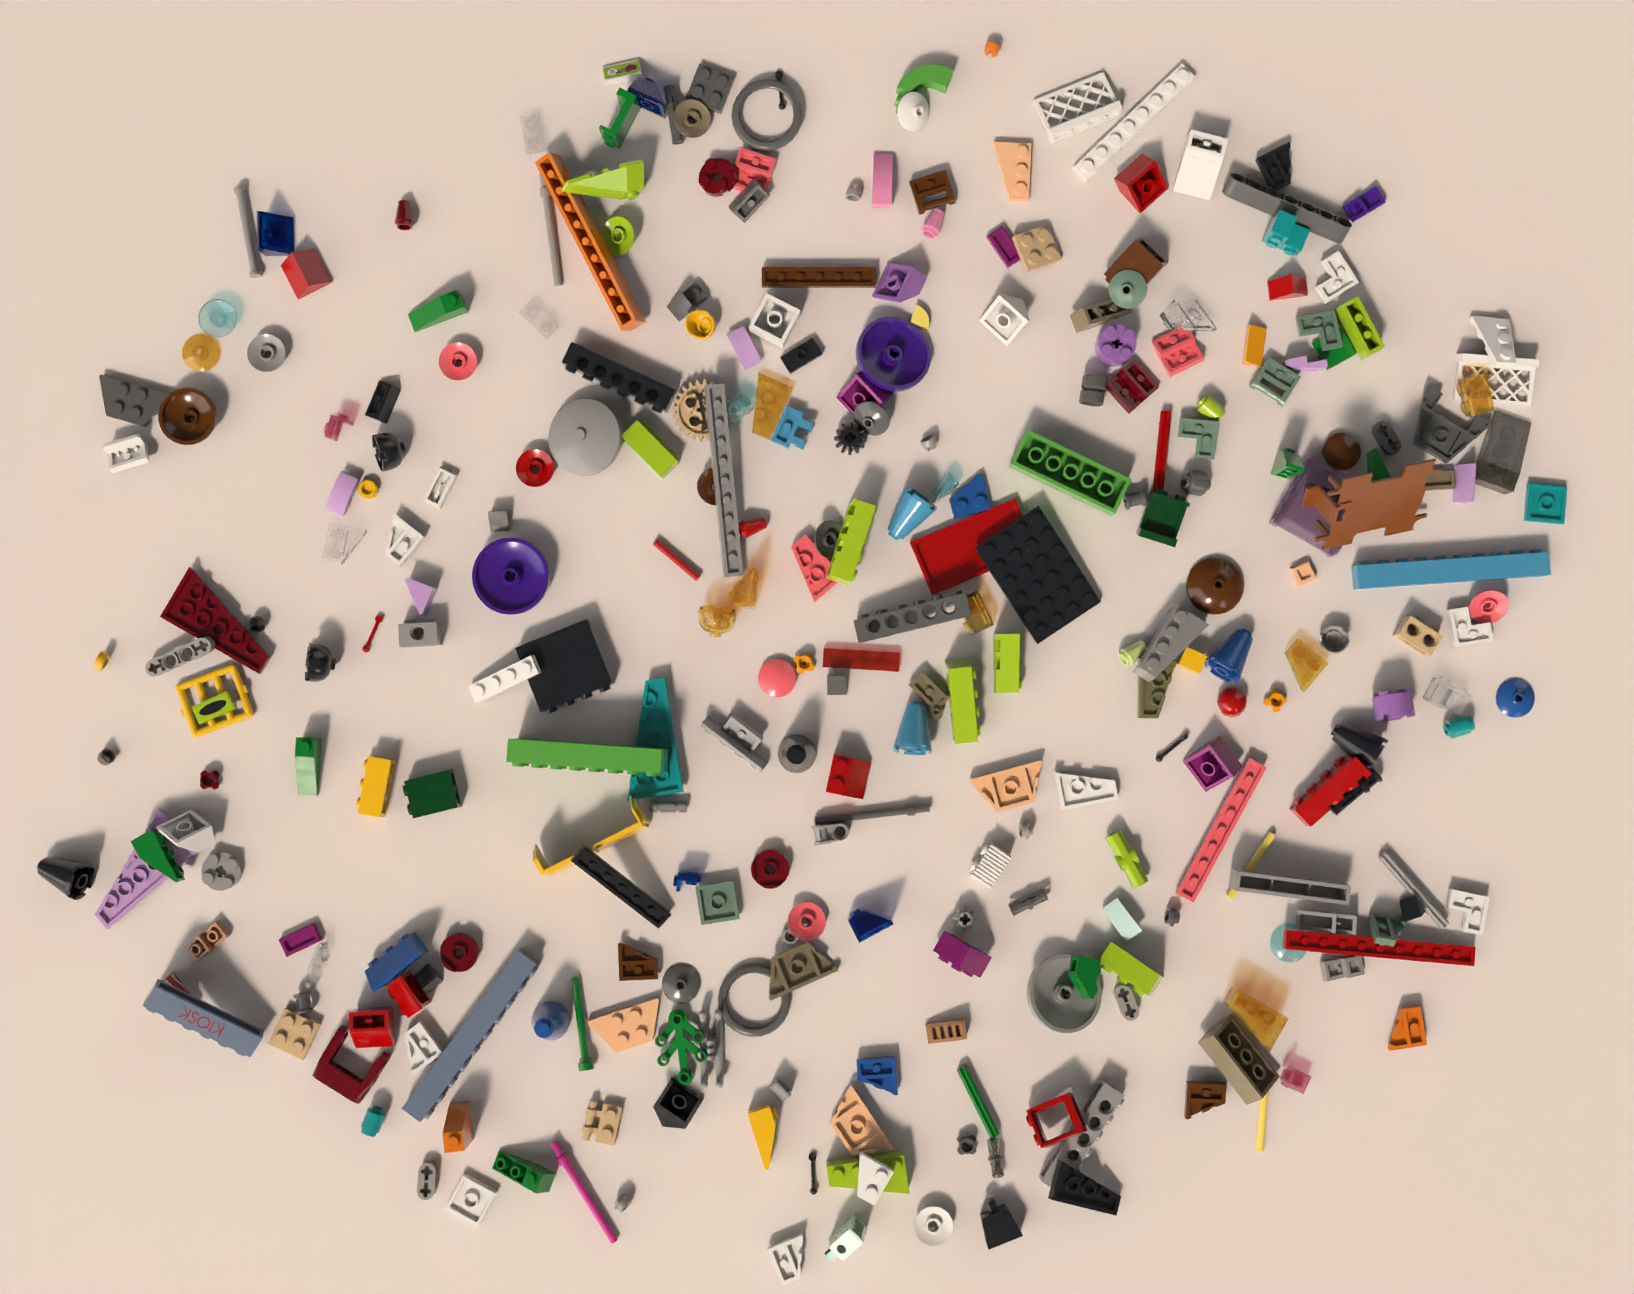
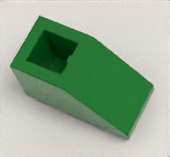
[1068,955,1101,1000]

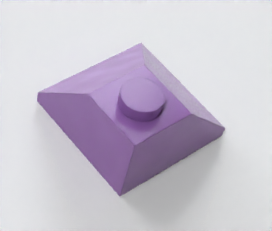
[872,262,927,303]

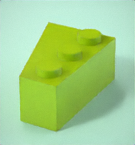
[993,634,1022,693]

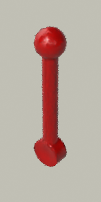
[362,615,383,653]

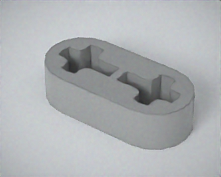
[1113,984,1139,1021]
[417,1161,438,1200]

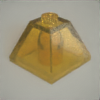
[728,568,759,609]

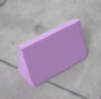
[1453,463,1476,504]

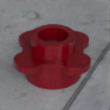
[200,770,220,790]

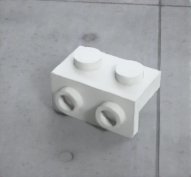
[103,434,149,473]

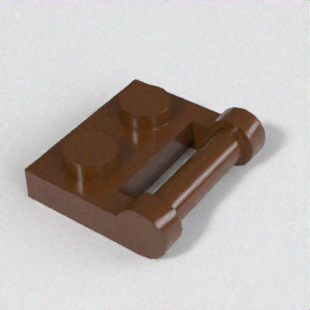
[909,170,955,215]

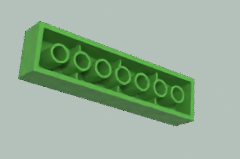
[506,738,669,776]

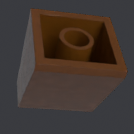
[1104,237,1168,293]

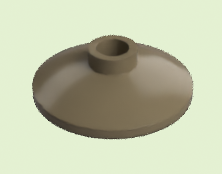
[673,99,711,138]

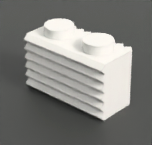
[969,843,1012,889]

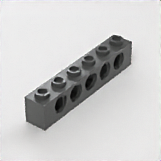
[853,590,973,643]

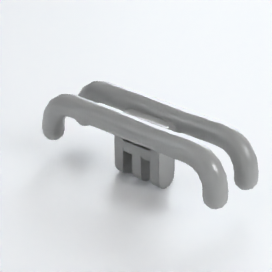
[699,1009,724,1088]

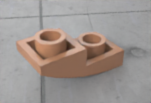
[185,920,230,962]

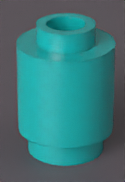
[1443,715,1475,739]
[361,1105,386,1137]

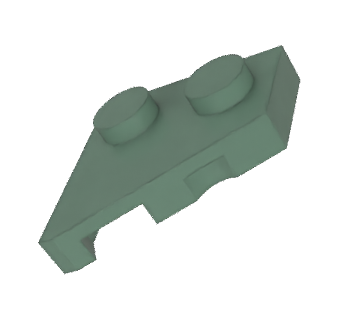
[1368,913,1407,946]

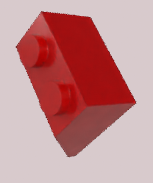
[1114,154,1169,213]
[826,754,871,799]
[387,970,431,1018]

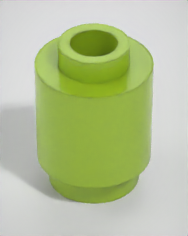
[1196,395,1226,421]

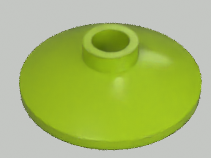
[601,216,635,255]

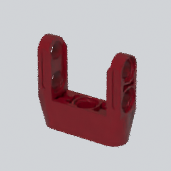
[312,1024,392,1104]

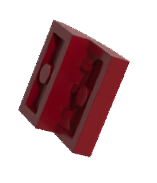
[1106,359,1159,414]

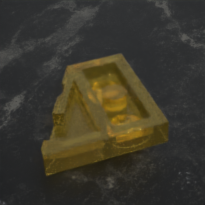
[1285,639,1328,692]

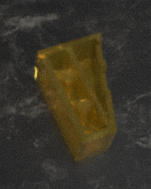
[1223,986,1289,1052]

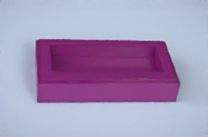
[986,226,1020,269]
[279,923,323,957]

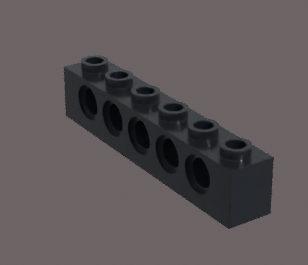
[562,342,677,414]

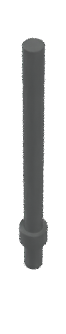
[815,804,930,825]

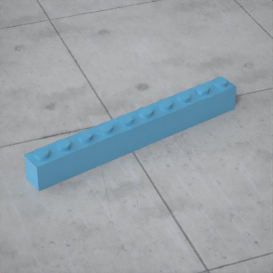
[1351,549,1551,590]

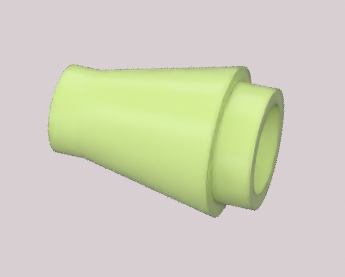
[1118,640,1147,666]

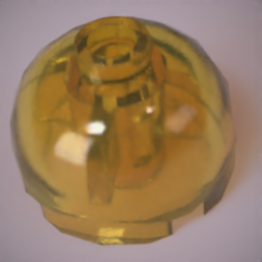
[698,605,737,637]

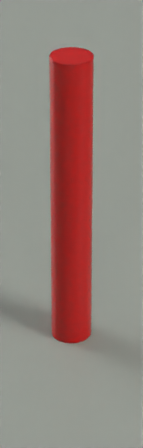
[653,539,701,581]

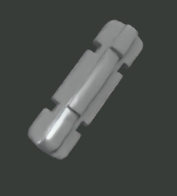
[649,801,687,813]

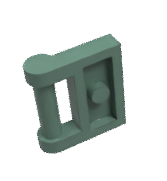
[1249,357,1301,407]

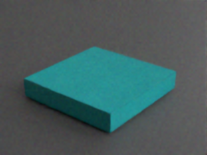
[1524,483,1567,525]

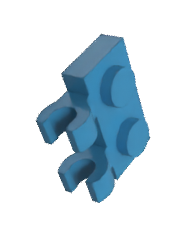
[771,406,814,450]

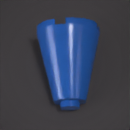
[1204,629,1253,683]
[531,1001,570,1040]

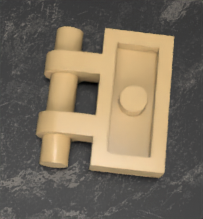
[582,1100,623,1146]

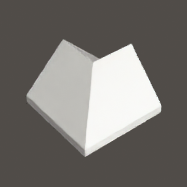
[979,294,1029,346]

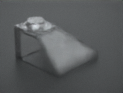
[1160,300,1217,331]

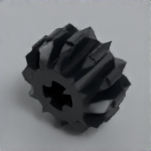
[834,422,867,455]

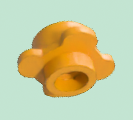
[794,653,815,674]
[1263,689,1287,712]

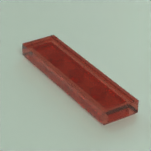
[823,648,900,672]

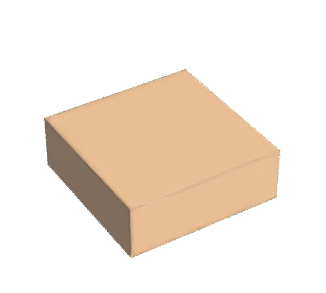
[1290,561,1317,586]

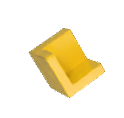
[1176,647,1208,674]

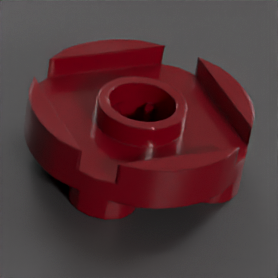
[698,158,737,197]
[751,850,789,889]
[440,932,480,972]

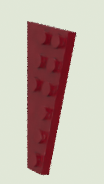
[160,567,271,674]

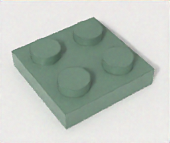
[695,880,740,925]

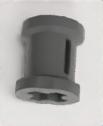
[1123,489,1146,510]
[293,991,314,1015]

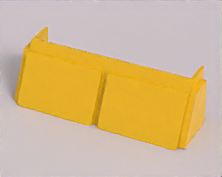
[533,796,650,876]

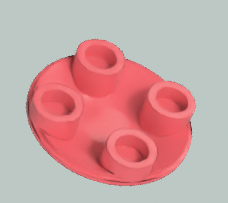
[758,659,796,697]

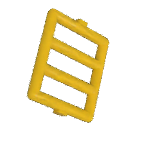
[175,664,254,738]

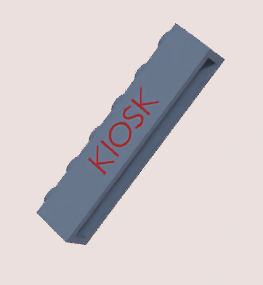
[143,979,264,1057]

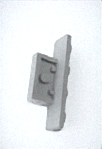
[701,714,769,772]

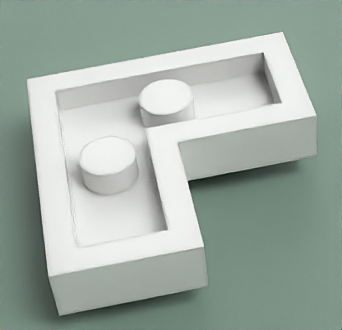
[1315,251,1359,304]
[1447,607,1494,648]
[1446,888,1490,935]

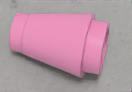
[922,209,944,239]

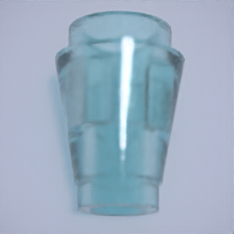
[931,473,960,501]

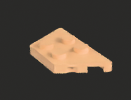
[969,760,1042,812]
[587,997,659,1053]
[830,1085,894,1155]

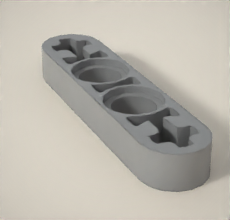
[145,636,215,677]

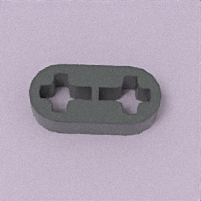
[1372,421,1401,455]

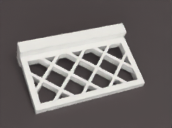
[1033,72,1122,144]
[1453,353,1539,406]

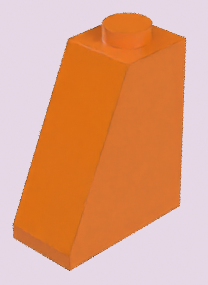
[442,1101,473,1153]

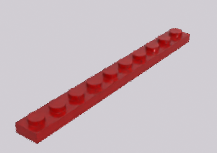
[1283,929,1476,966]

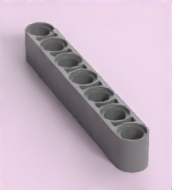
[1222,173,1352,243]

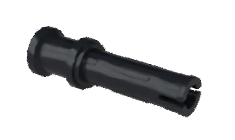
[1329,767,1383,816]

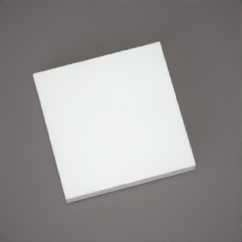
[445,1173,498,1227]

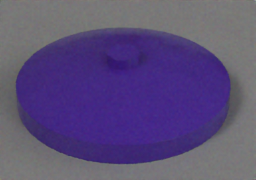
[856,317,931,392]
[472,538,550,615]

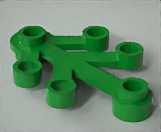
[655,1009,707,1085]

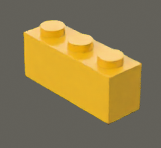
[356,756,395,817]

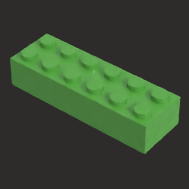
[1009,429,1132,516]

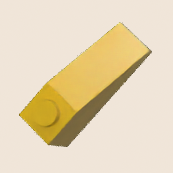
[748,1103,778,1170]

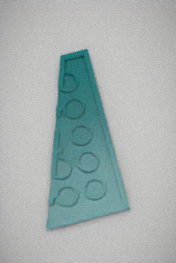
[627,678,684,801]

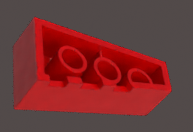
[1290,756,1372,827]

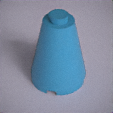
[887,485,937,540]
[893,701,932,756]

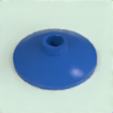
[1496,679,1535,717]

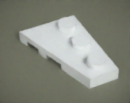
[1469,316,1516,368]
[1054,773,1119,810]

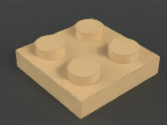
[1012,224,1062,273]
[268,1007,321,1060]

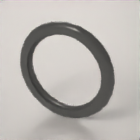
[731,79,803,151]
[718,963,791,1037]

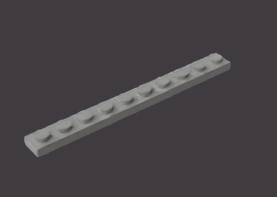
[704,384,743,577]

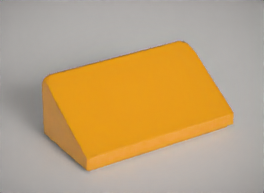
[1242,324,1266,367]

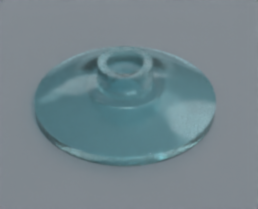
[198,299,237,337]
[1270,924,1307,962]

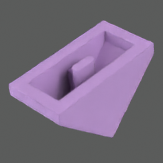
[405,578,437,616]

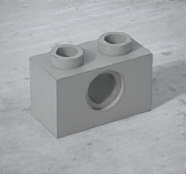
[398,619,442,648]

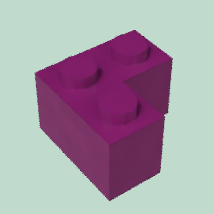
[933,930,992,978]

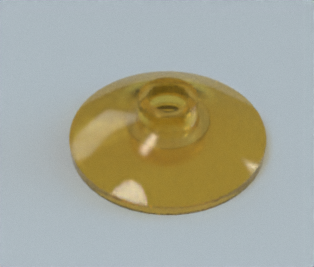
[182,334,221,372]

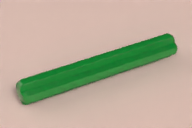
[957,1065,999,1138]

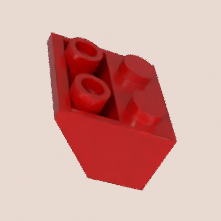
[349,1007,395,1048]

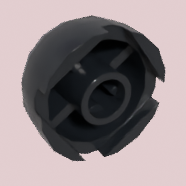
[372,433,405,472]
[305,643,336,682]

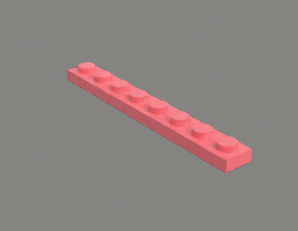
[1175,758,1267,903]

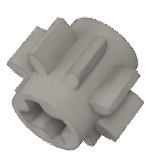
[952,906,977,931]

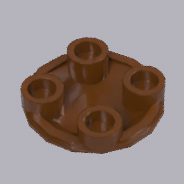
[1322,433,1361,471]

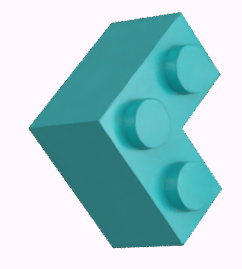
[1262,210,1310,256]

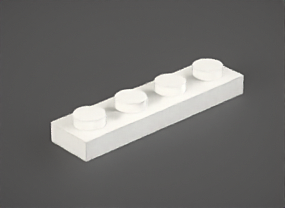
[468,655,542,704]

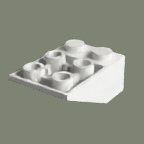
[1173,129,1228,200]

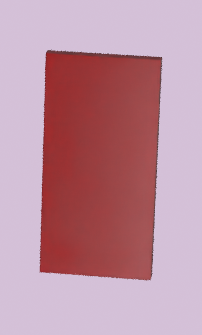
[910,498,1023,596]

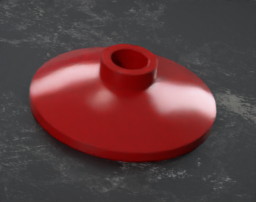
[516,449,554,487]

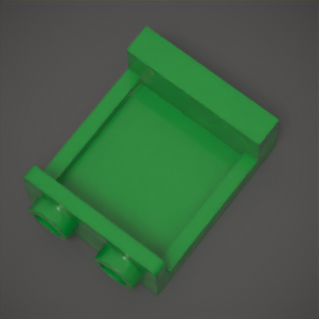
[599,87,640,148]

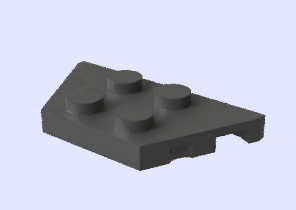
[99,375,169,427]

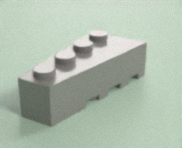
[1133,604,1209,682]

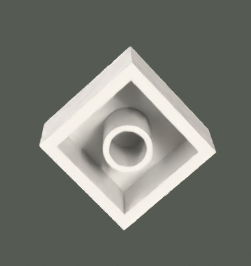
[749,293,801,348]

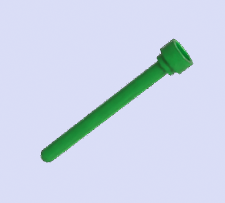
[571,976,594,1071]

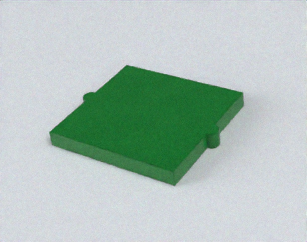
[1311,327,1357,370]

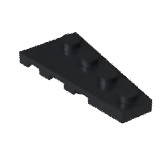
[1048,1159,1121,1216]

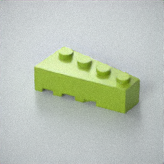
[826,498,876,585]

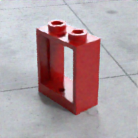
[1026,1092,1088,1148]

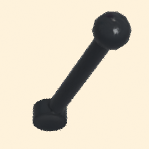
[775,71,786,110]
[1156,734,1189,762]
[808,1153,817,1195]

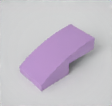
[726,326,762,370]
[1283,356,1328,372]
[325,471,359,516]

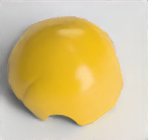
[685,310,716,340]

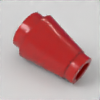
[738,517,767,538]

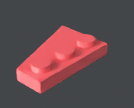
[791,534,838,602]

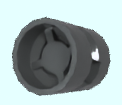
[1079,375,1107,407]

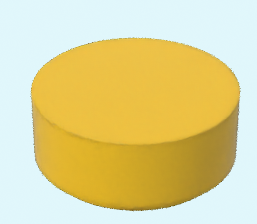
[358,479,379,499]
[93,651,110,671]

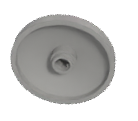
[548,399,622,476]
[1027,954,1102,1033]

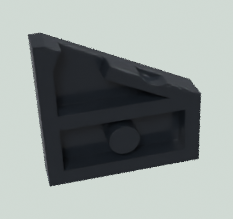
[1255,142,1291,191]

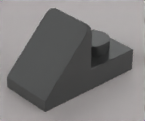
[667,282,708,322]

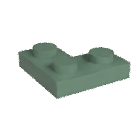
[1295,310,1343,351]
[1178,418,1219,460]

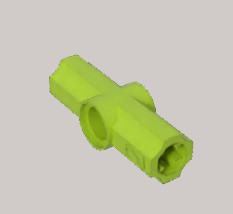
[1105,830,1149,889]

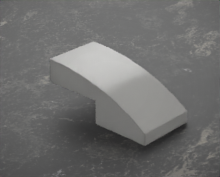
[1320,955,1365,981]

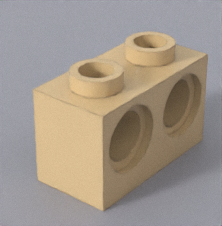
[1392,615,1443,656]

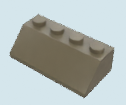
[1198,1014,1280,1105]

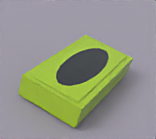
[192,691,237,724]

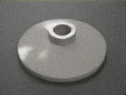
[247,334,286,372]

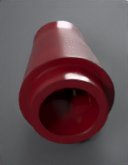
[395,200,414,230]

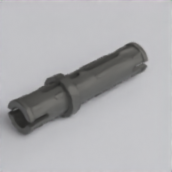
[663,85,684,145]

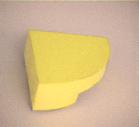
[910,305,929,329]

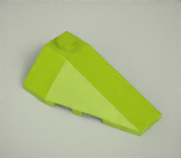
[562,159,644,200]

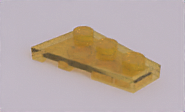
[752,372,793,441]

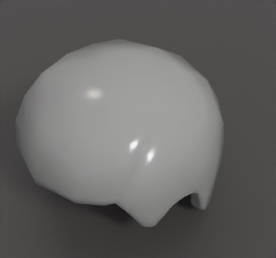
[1319,625,1350,654]

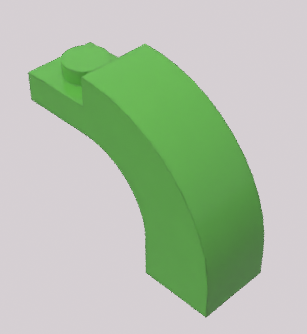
[894,64,954,114]

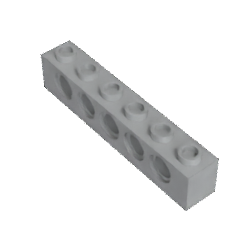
[1039,1079,1125,1188]

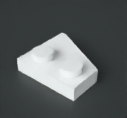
[385,514,425,567]

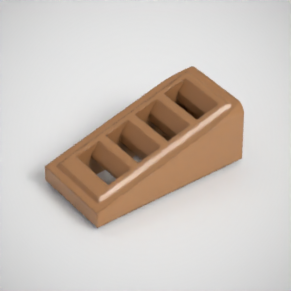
[925,1018,967,1044]

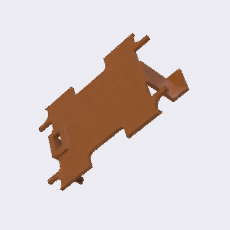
[1301,459,1443,550]

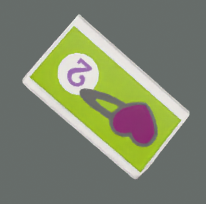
[602,59,643,86]

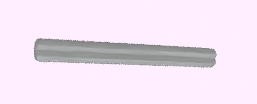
[1378,851,1449,929]

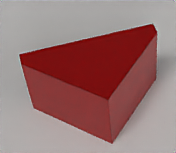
[1267,274,1308,301]

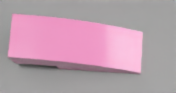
[872,153,893,209]

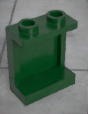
[1136,488,1190,547]
[403,769,462,819]

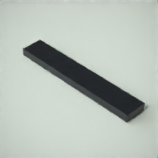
[571,845,671,929]

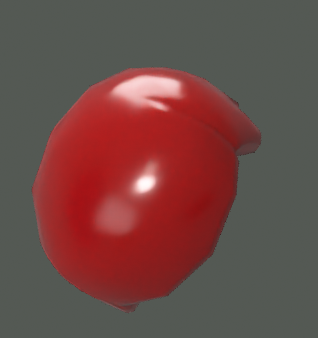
[1217,686,1247,718]

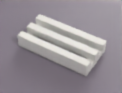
[422,467,458,510]

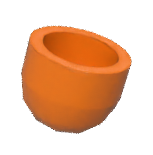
[984,42,1001,58]

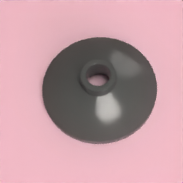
[854,401,890,436]
[814,520,841,559]
[662,965,700,1004]

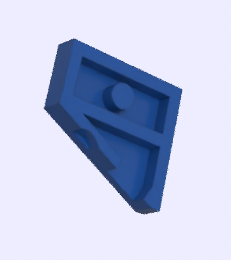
[949,474,991,519]
[856,1056,898,1095]

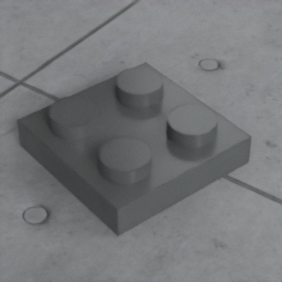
[685,64,735,114]

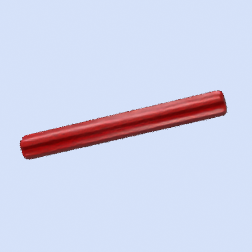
[1153,410,1171,491]

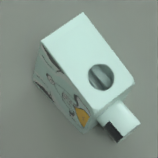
[825,1214,867,1261]

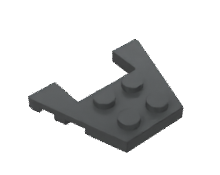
[1413,385,1492,464]

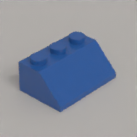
[365,932,429,992]

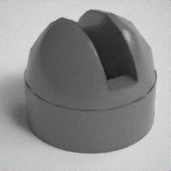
[97,749,116,766]

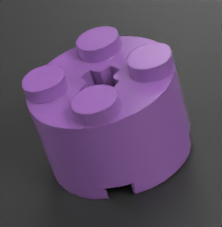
[1095,324,1137,367]
[1372,688,1416,722]

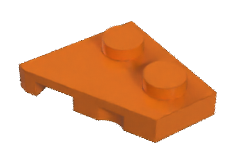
[1387,1005,1427,1051]

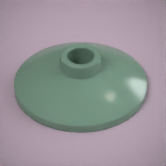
[1109,270,1147,309]

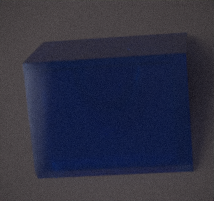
[257,211,294,256]

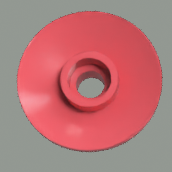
[439,342,477,381]
[1468,589,1509,624]
[788,902,826,941]

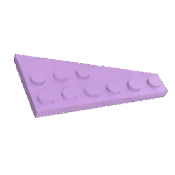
[95,809,197,929]

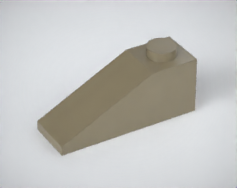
[1070,299,1132,333]

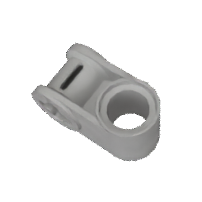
[811,822,849,846]

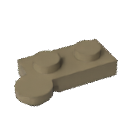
[909,672,949,720]

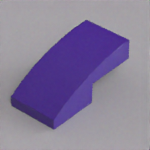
[1342,186,1386,223]

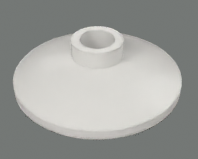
[898,92,929,131]
[914,1206,953,1246]

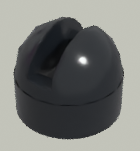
[249,616,265,632]

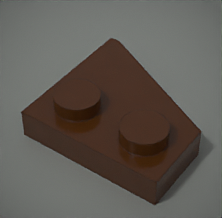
[1184,1081,1227,1119]

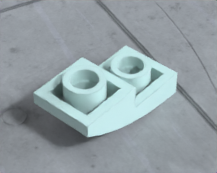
[1102,898,1142,942]

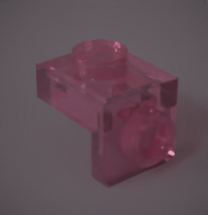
[324,413,354,441]
[1280,1065,1311,1094]

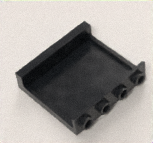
[515,619,614,714]

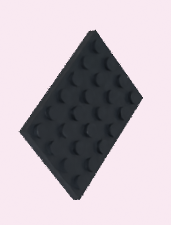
[974,506,1101,644]

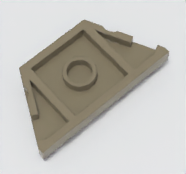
[768,942,839,1001]

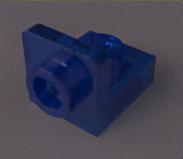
[673,870,703,892]

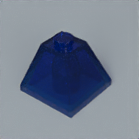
[627,77,667,119]
[848,908,893,943]

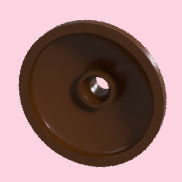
[158,388,217,445]
[1186,557,1244,615]

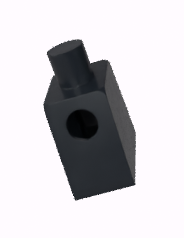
[980,1197,1023,1250]

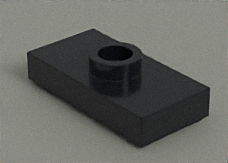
[780,338,822,374]

